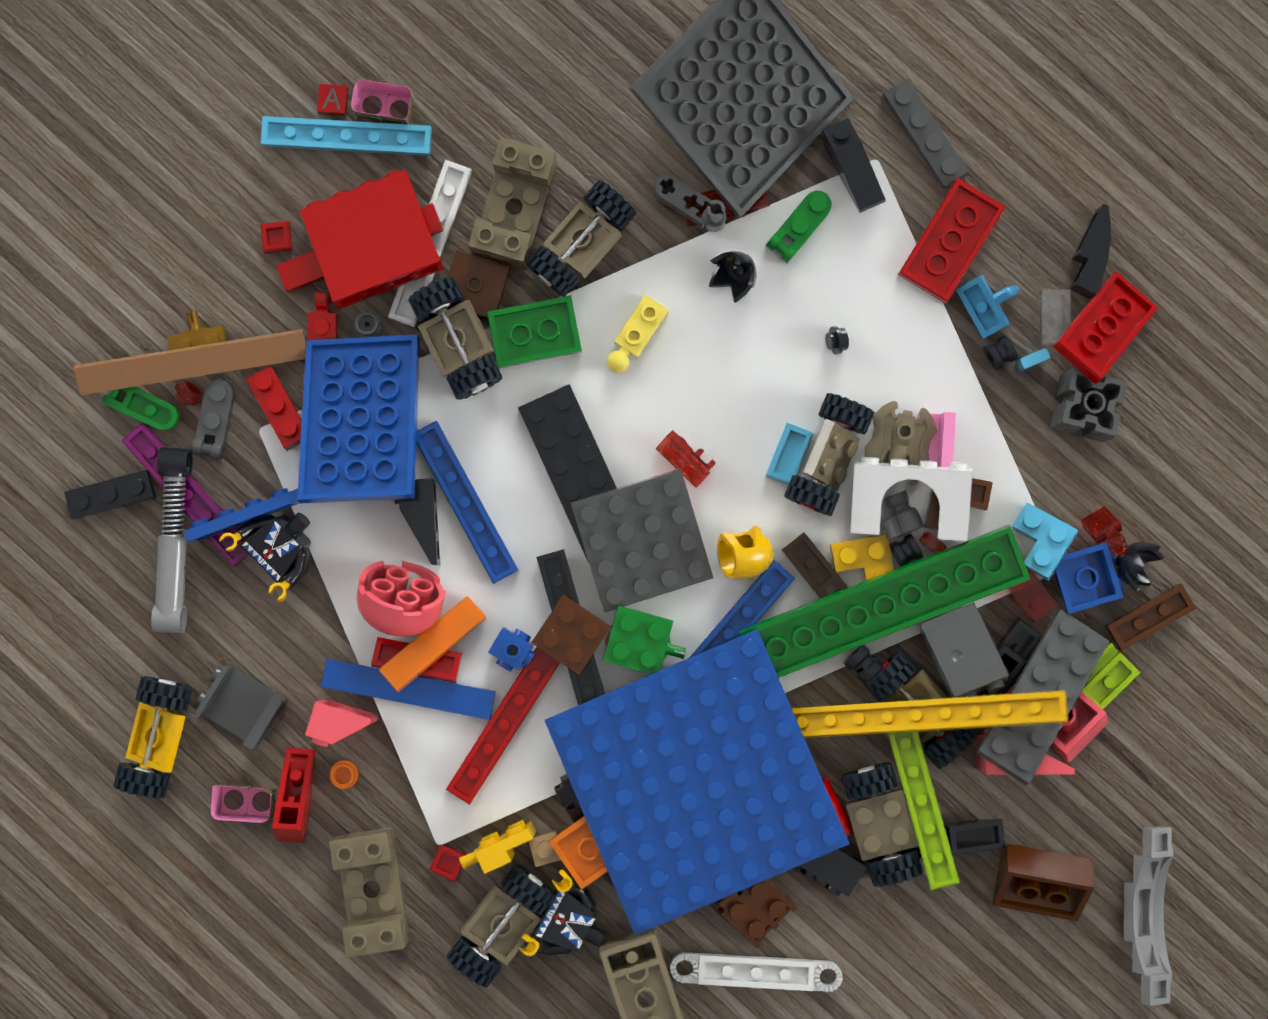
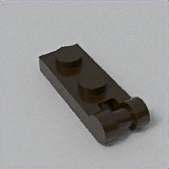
[781,532,848,598]

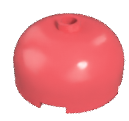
[356,561,446,637]

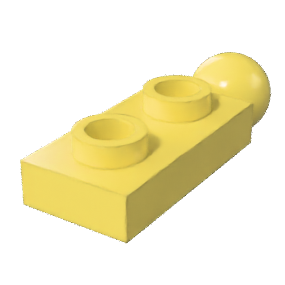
[607,295,669,373]

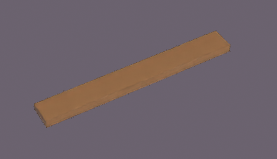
[73,329,306,395]

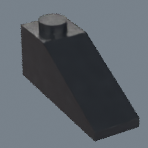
[822,118,886,213]
[394,478,441,565]

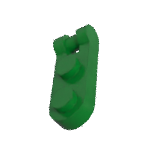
[765,191,832,264]
[101,387,180,431]

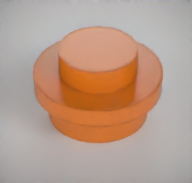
[330,760,359,789]

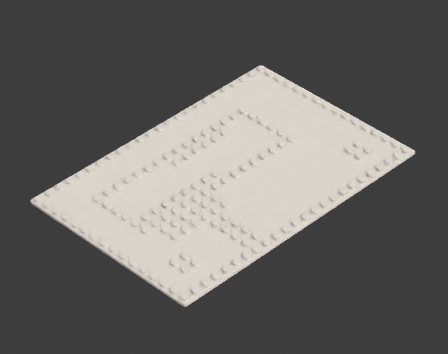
[259,160,1054,845]

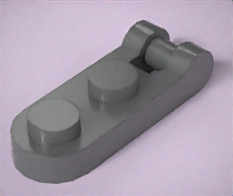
[192,380,235,460]

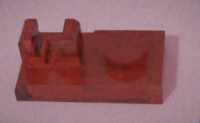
[656,430,715,488]

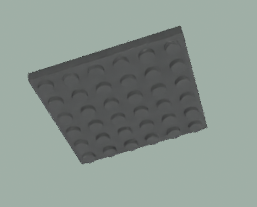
[629,0,854,217]

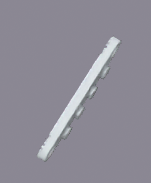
[670,952,843,992]

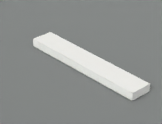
[388,160,473,328]

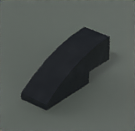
[1069,204,1111,299]
[977,617,1043,696]
[912,819,1006,859]

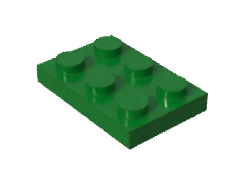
[487,295,582,369]

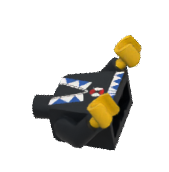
[219,513,311,602]
[518,870,607,956]

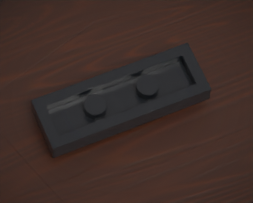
[64,470,156,520]

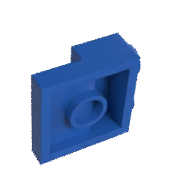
[1054,542,1124,614]

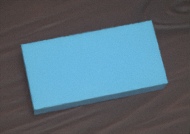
[765,423,814,485]

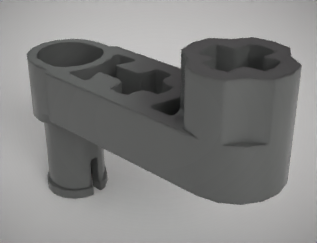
[655,174,726,232]

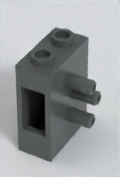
[920,602,1009,698]

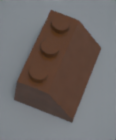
[993,844,1095,921]

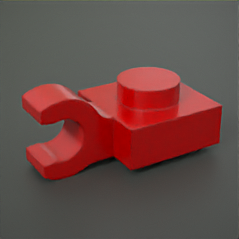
[307,292,338,340]

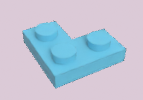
[1012,503,1078,581]

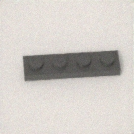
[882,78,969,189]

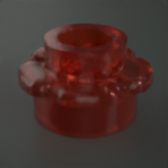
[175,380,202,406]

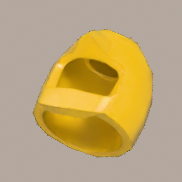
[717,526,774,580]

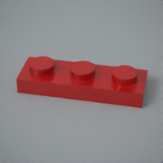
[246,365,302,451]
[371,637,462,683]

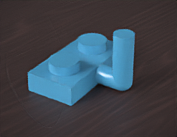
[956,275,1020,339]

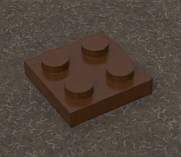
[531,594,612,675]

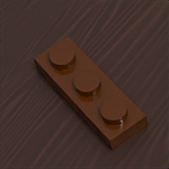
[1105,584,1196,651]

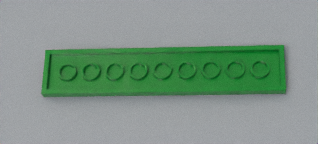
[739,525,1031,678]

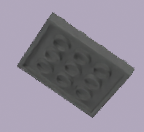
[570,468,714,613]

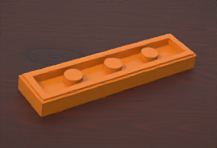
[379,596,486,693]

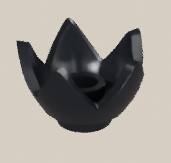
[709,251,757,303]
[1115,542,1164,592]

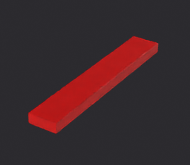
[276,203,444,293]
[446,647,561,805]

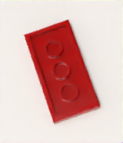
[897,178,1006,304]
[1052,271,1158,384]

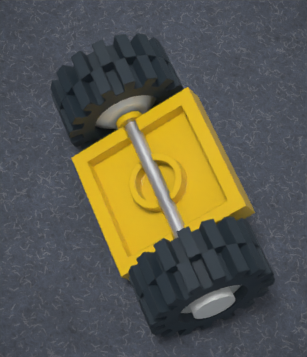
[113,676,193,799]

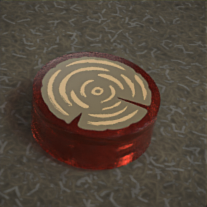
[918,532,947,554]

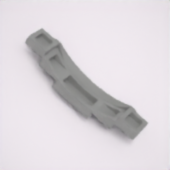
[1123,826,1173,1006]

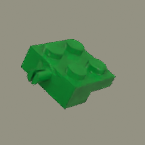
[602,605,686,674]

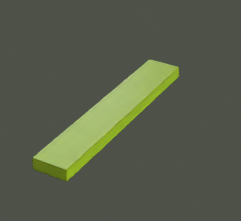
[888,731,960,890]

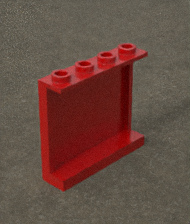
[300,169,444,310]

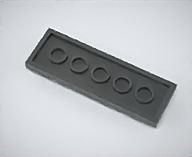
[975,609,1109,785]

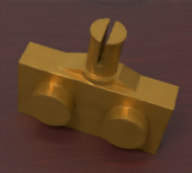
[167,311,228,350]

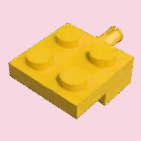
[459,820,536,874]

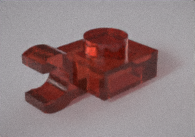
[1081,506,1127,556]

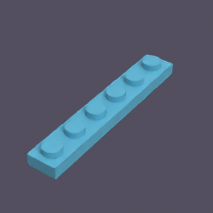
[261,116,432,156]

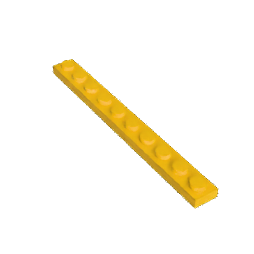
[791,691,1068,738]

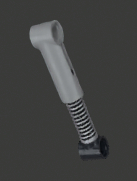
[151,447,193,633]

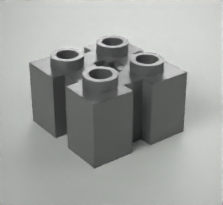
[1050,368,1127,442]

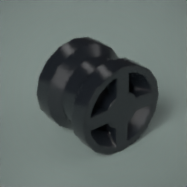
[983,335,1018,371]
[889,533,923,567]

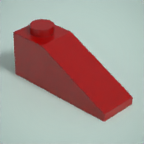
[272,748,315,843]

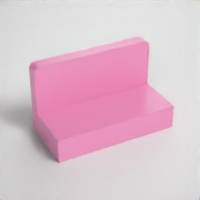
[917,412,956,467]

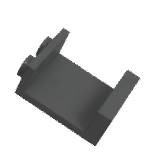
[194,664,288,750]

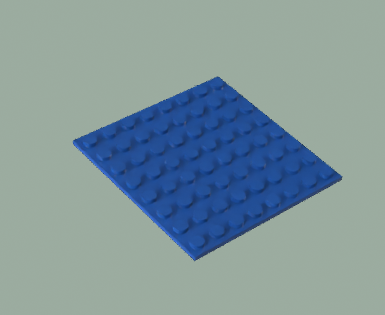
[544,629,849,935]

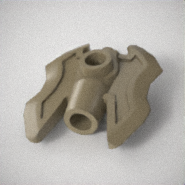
[864,401,937,485]

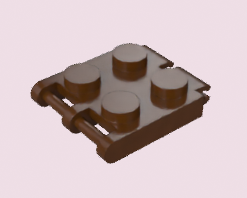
[717,879,797,948]

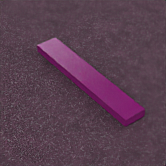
[121,422,249,567]

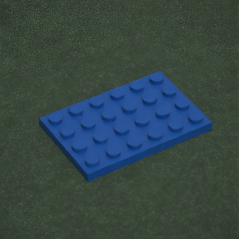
[297,334,420,504]

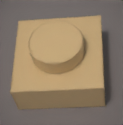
[529,830,561,867]

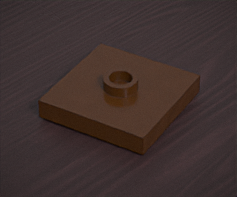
[448,250,511,319]

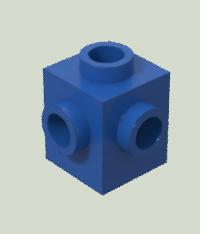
[488,627,535,672]

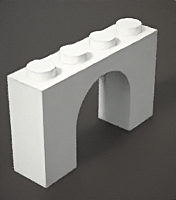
[850,457,973,541]

